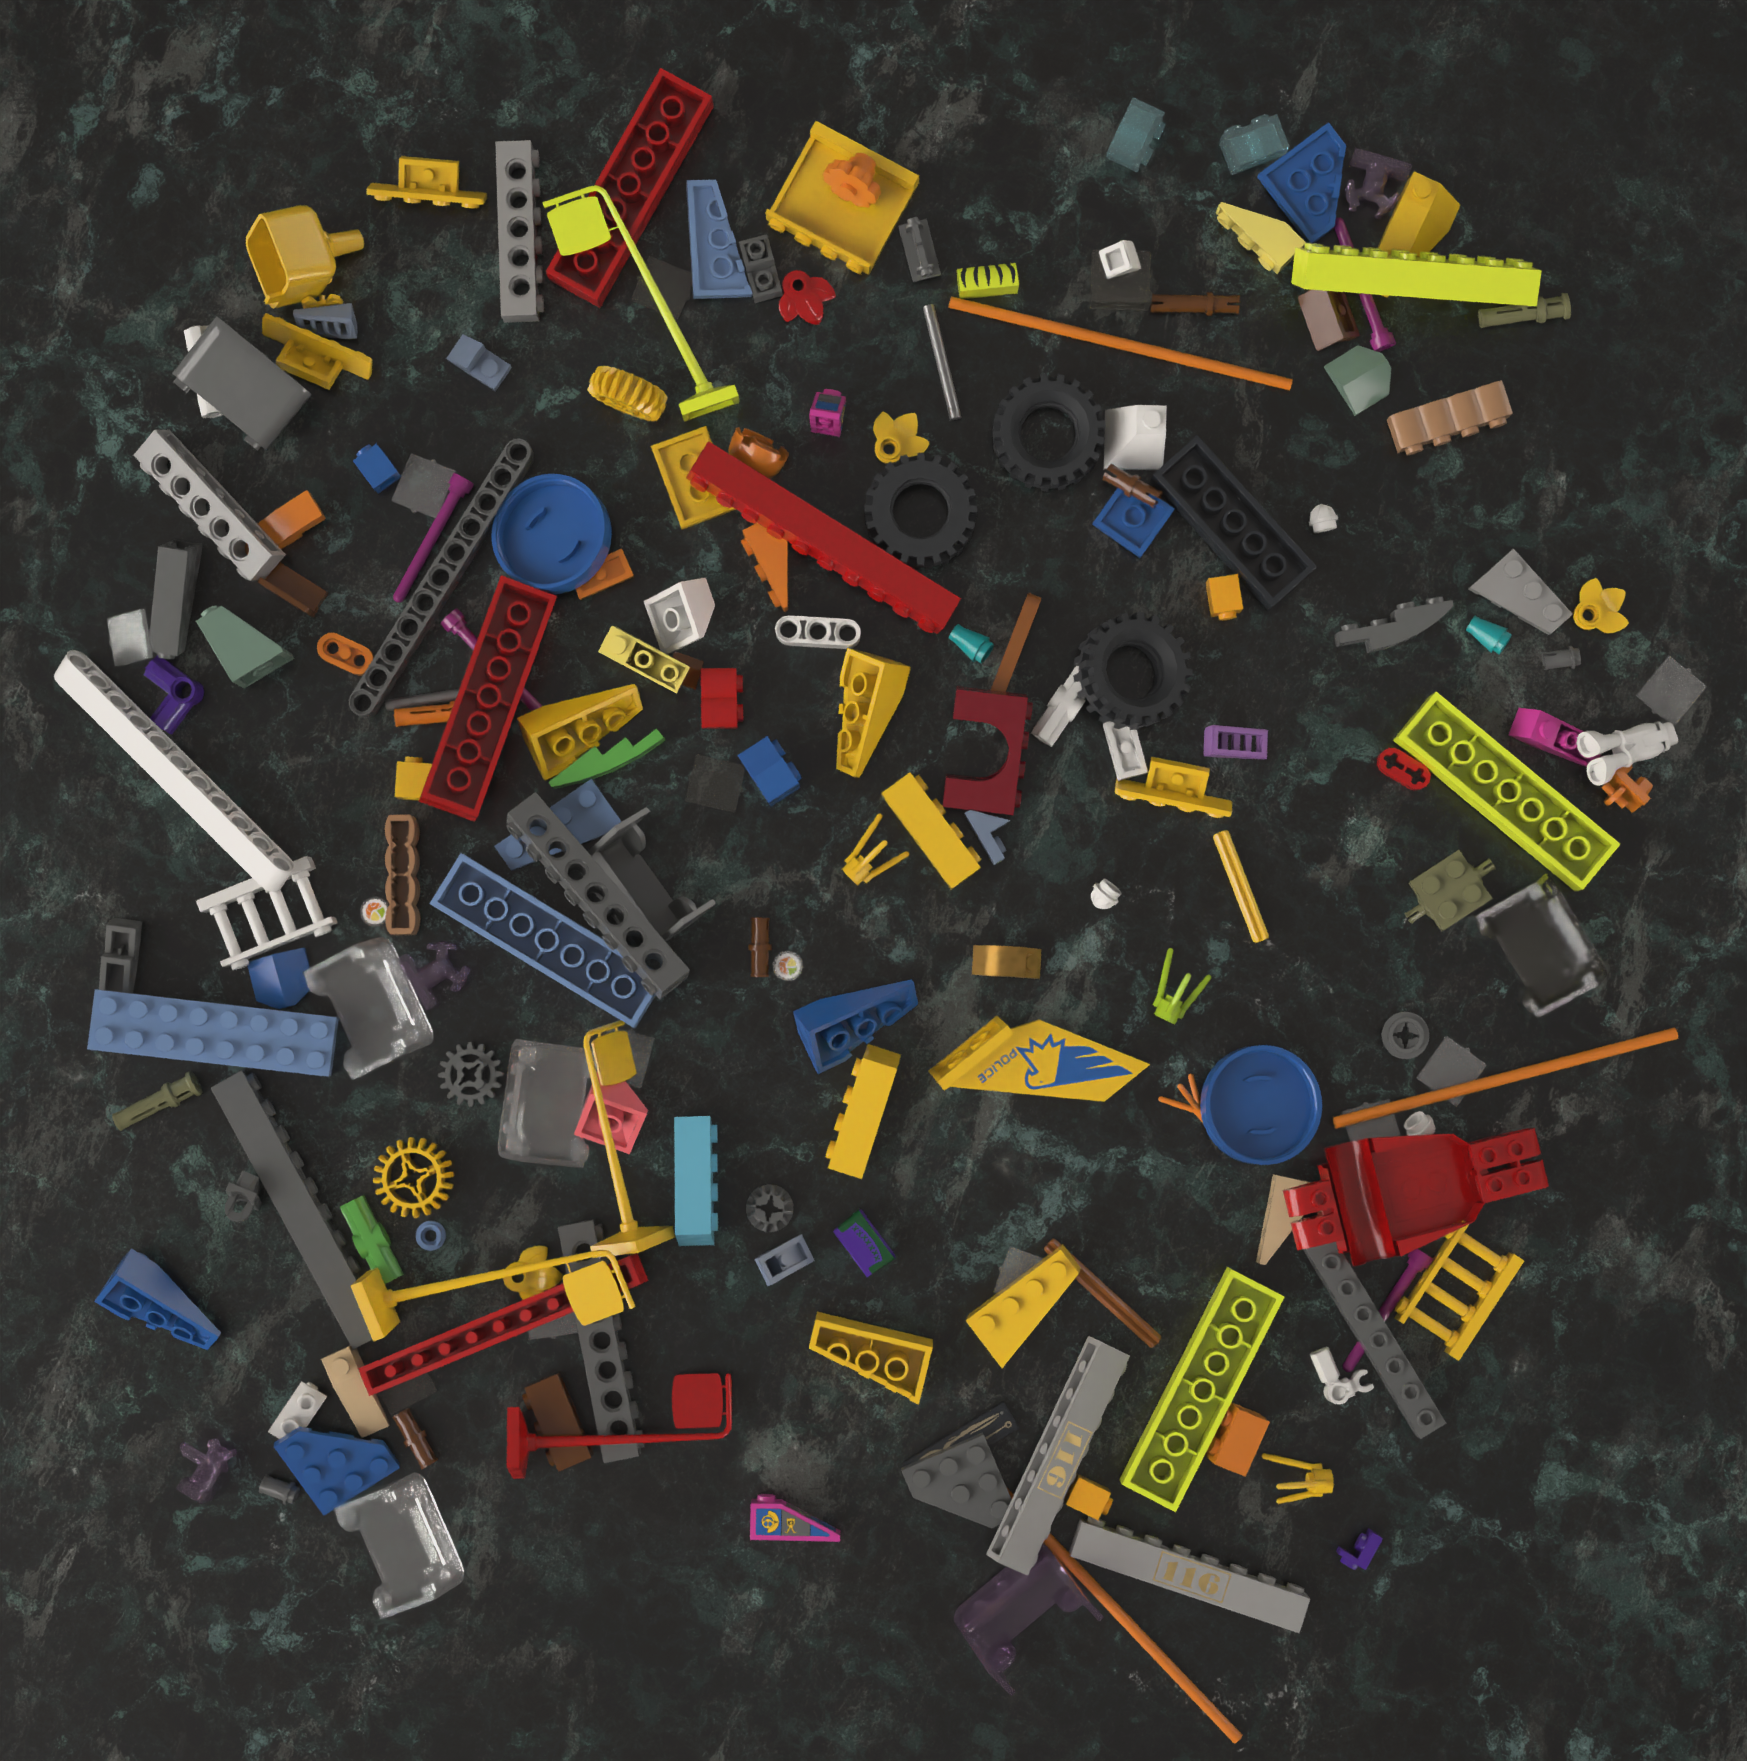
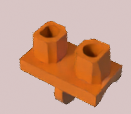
[1601,765,1653,813]

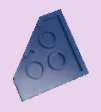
[1257,122,1346,243]
[274,1426,400,1516]

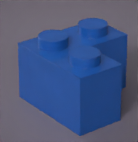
[738,736,802,807]

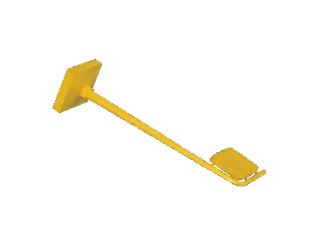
[351,1249,636,1342]

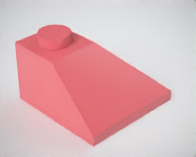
[574,1071,648,1154]

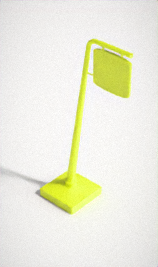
[542,185,739,422]

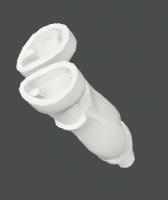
[1577,721,1678,786]

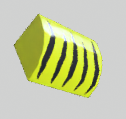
[956,263,1019,299]

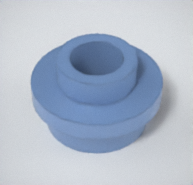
[416,1221,446,1251]

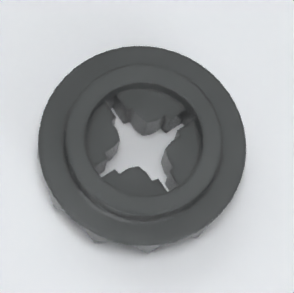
[1381,1012,1429,1059]
[746,1184,793,1232]

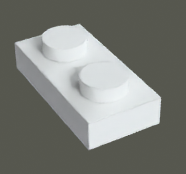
[1103,721,1148,781]

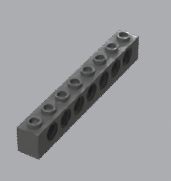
[506,792,690,1000]
[1292,1215,1447,1439]
[558,1218,645,1463]

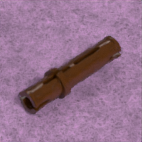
[1150,292,1240,316]

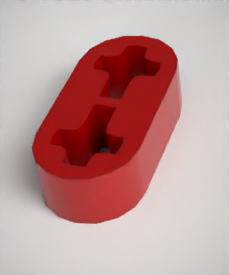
[1377,748,1431,790]

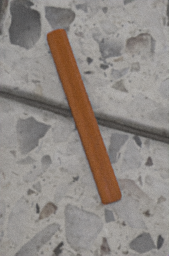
[1044,1239,1161,1348]

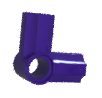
[144,655,204,735]

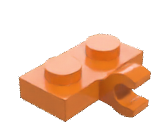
[575,549,634,600]

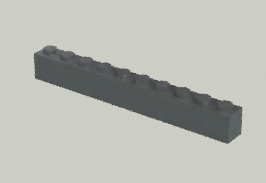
[211,1070,372,1350]

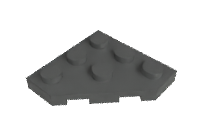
[901,1432,1012,1528]

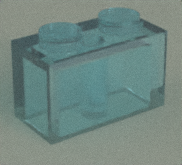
[1106,97,1166,172]
[1219,114,1290,175]

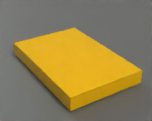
[651,426,736,529]

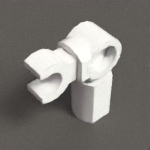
[1310,1347,1374,1404]

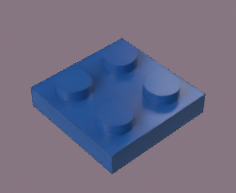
[1092,488,1175,558]

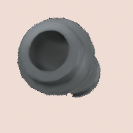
[1542,646,1581,670]
[259,1474,300,1505]

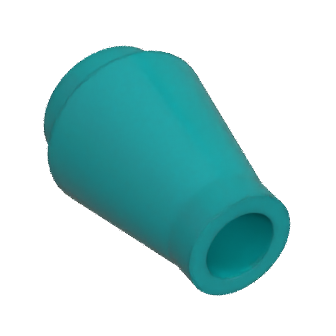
[1466,615,1512,655]
[949,624,994,664]

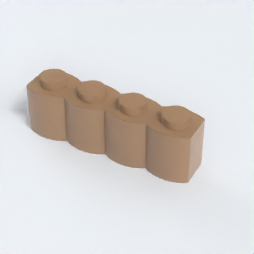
[1387,380,1513,455]
[385,815,420,935]

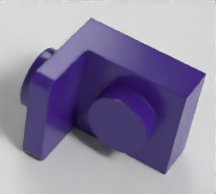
[1336,1528,1383,1570]

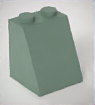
[196,605,295,688]

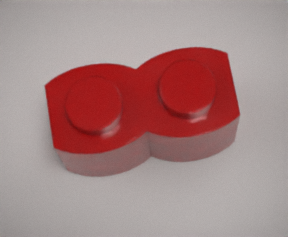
[701,668,743,729]

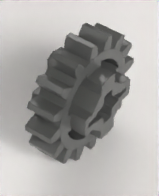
[438,1042,504,1107]

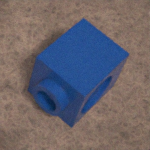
[353,443,402,494]

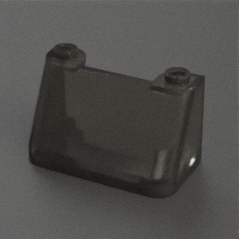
[1475,874,1607,1018]

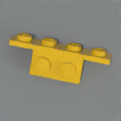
[366,156,487,208]
[262,313,372,390]
[1115,757,1232,818]

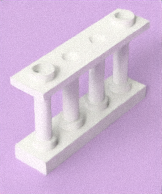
[196,856,338,970]

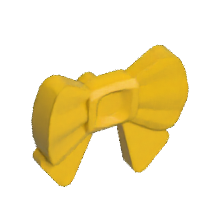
[301,294,343,309]

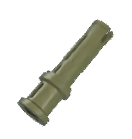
[1478,293,1571,328]
[112,1071,203,1131]

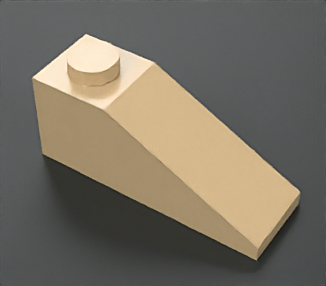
[1256,1174,1311,1265]
[321,1345,390,1438]

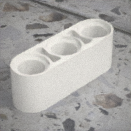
[775,616,861,649]

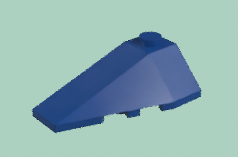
[793,980,918,1074]
[94,1249,221,1350]

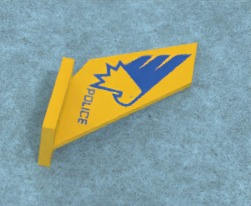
[928,1016,1150,1102]

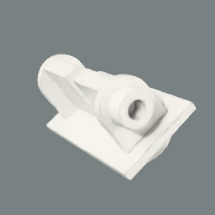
[268,1381,327,1439]

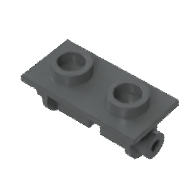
[898,217,941,282]

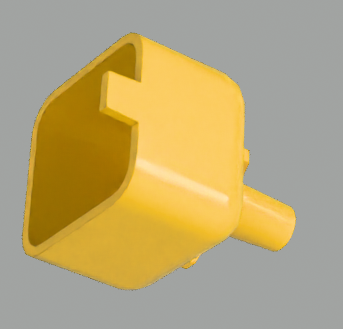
[246,205,364,309]

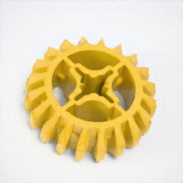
[588,366,668,421]
[373,1137,454,1218]

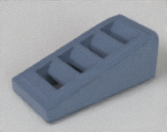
[293,303,357,339]

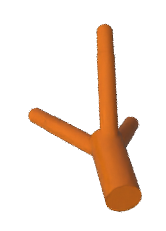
[1158,1074,1203,1123]

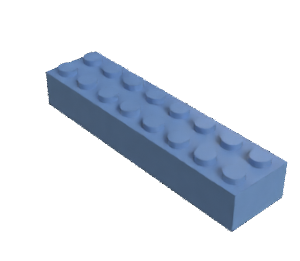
[430,853,656,1028]
[87,990,339,1077]

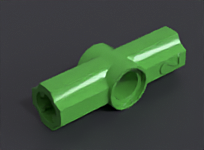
[340,1195,404,1284]

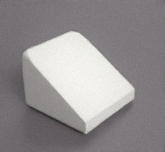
[1099,240,1141,279]

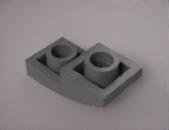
[739,234,783,303]

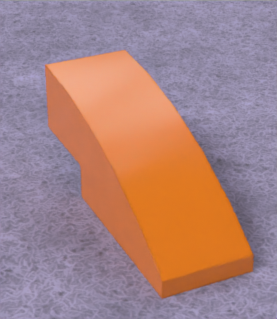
[245,490,326,555]

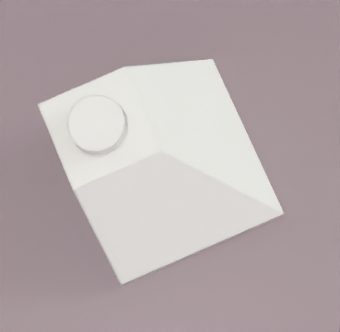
[1104,405,1166,471]
[644,577,715,655]

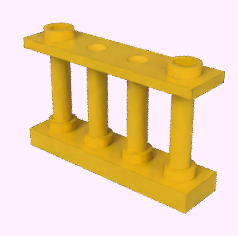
[1394,1220,1524,1361]

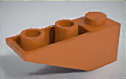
[741,523,788,612]

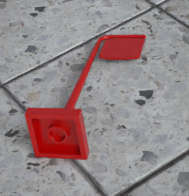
[507,1373,732,1479]

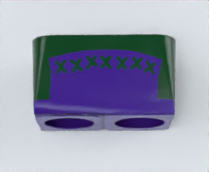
[833,1208,896,1277]

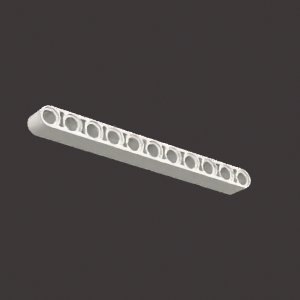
[54,650,295,892]

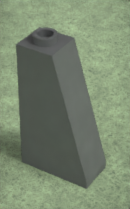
[148,539,203,659]

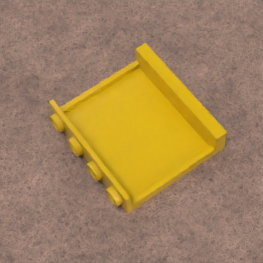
[765,121,919,275]

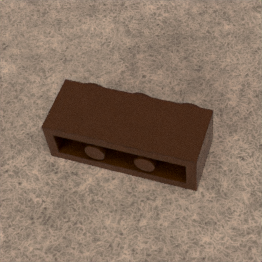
[522,1371,594,1472]

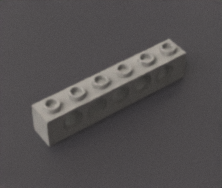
[495,140,544,323]
[134,430,286,581]

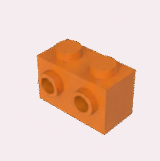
[1205,1402,1270,1477]

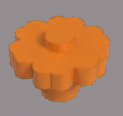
[823,153,881,208]

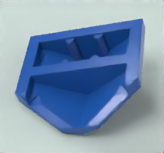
[247,948,314,1009]

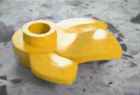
[873,412,929,464]
[1573,578,1629,634]
[503,1246,563,1300]

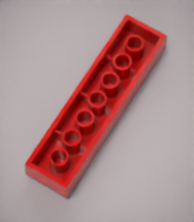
[546,68,714,308]
[419,575,557,822]

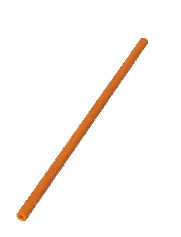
[948,296,1293,391]
[1333,1028,1678,1129]
[1007,1488,1243,1744]

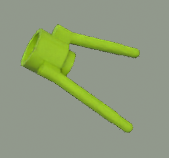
[1153,948,1211,1024]

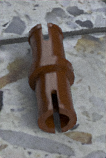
[1102,464,1163,508]
[748,917,772,977]
[392,1408,438,1470]

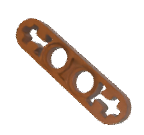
[991,592,1042,692]

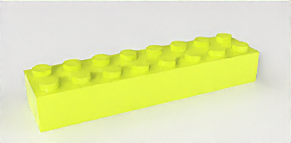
[1291,243,1542,306]
[1393,692,1620,891]
[1119,1267,1284,1512]

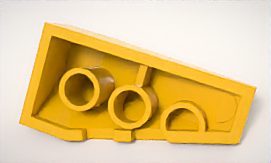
[1378,172,1460,298]
[836,648,911,778]
[517,684,643,781]

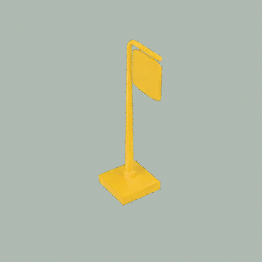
[583,1020,675,1258]

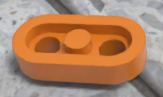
[317,633,374,676]

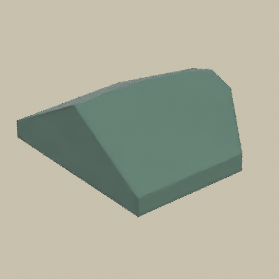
[1324,345,1391,416]

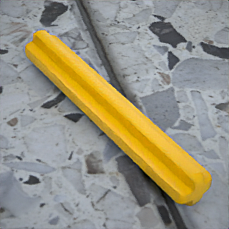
[1213,830,1269,943]

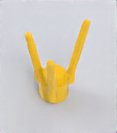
[842,813,909,886]
[1261,1453,1333,1504]

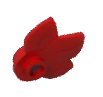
[779,270,836,325]

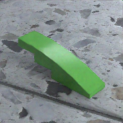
[548,729,666,789]

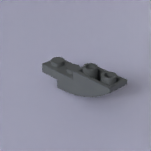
[1334,597,1454,653]

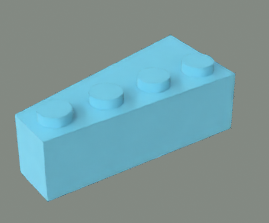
[674,1116,718,1246]

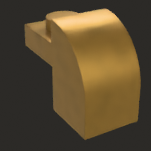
[972,945,1041,979]

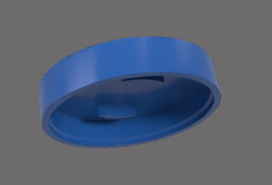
[492,474,612,594]
[1200,1045,1322,1165]

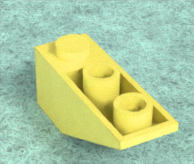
[1216,202,1306,274]
[598,626,690,693]

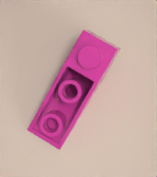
[1509,708,1601,767]

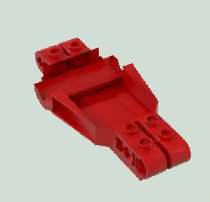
[1283,1128,1549,1266]

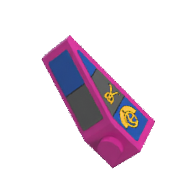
[809,389,846,437]
[750,1494,840,1542]

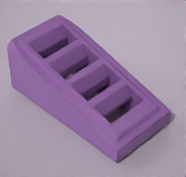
[1204,725,1268,760]

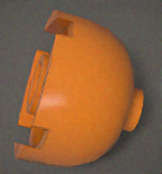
[729,428,789,479]

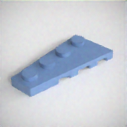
[686,180,753,299]
[494,779,622,871]

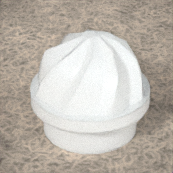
[1309,504,1338,533]
[1091,879,1121,909]
[1404,1111,1436,1136]

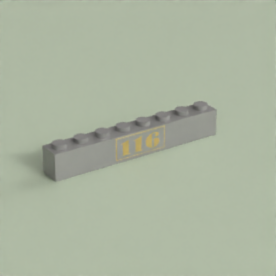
[986,1336,1130,1576]
[1069,1516,1310,1633]

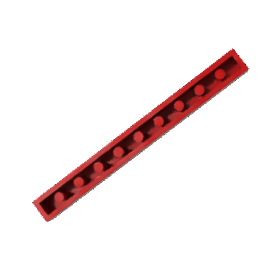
[686,441,961,634]
[358,1253,649,1396]

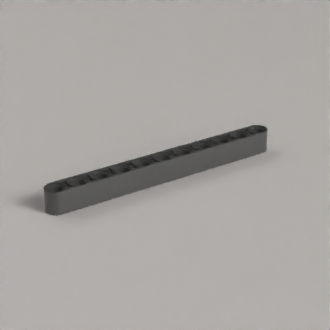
[349,438,534,719]

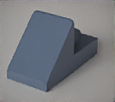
[446,334,512,392]
[964,810,1010,865]
[755,1234,815,1286]

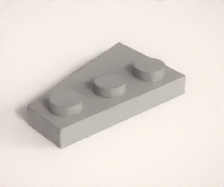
[1468,549,1573,635]

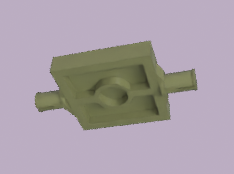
[1405,850,1496,932]

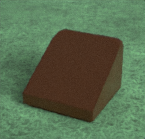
[673,651,704,690]

